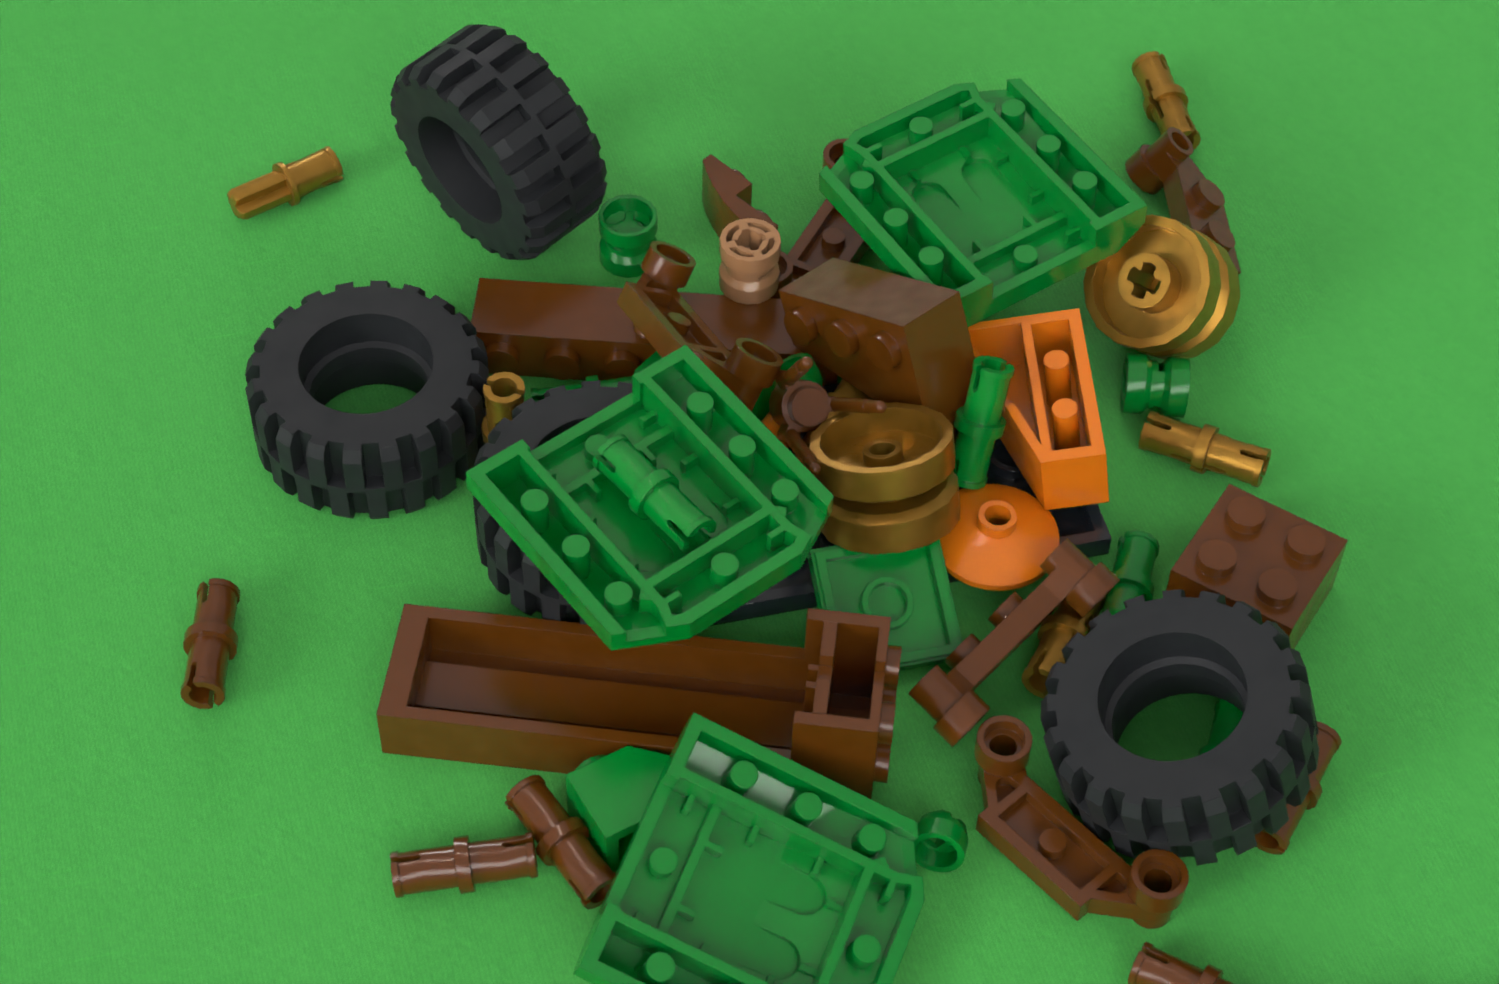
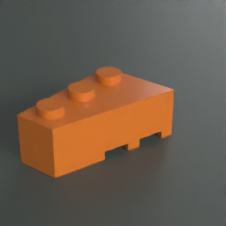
[968,308,1109,511]

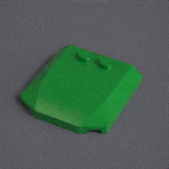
[819,78,1147,327]
[466,345,834,651]
[573,713,925,984]

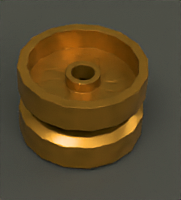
[1083,214,1241,359]
[809,402,960,554]

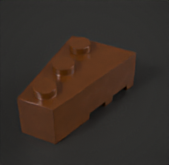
[779,257,975,425]

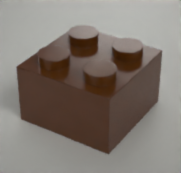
[1166,484,1348,649]

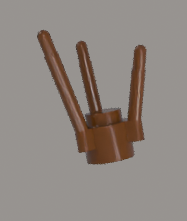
[769,356,887,475]

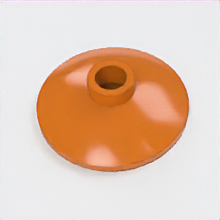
[940,484,1060,591]

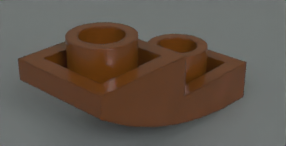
[702,154,778,238]

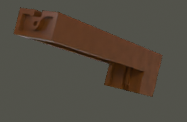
[376,604,902,799]

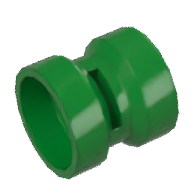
[598,194,658,278]
[1120,352,1190,418]

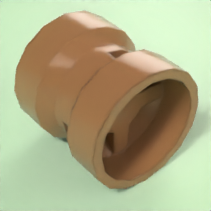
[719,218,781,305]

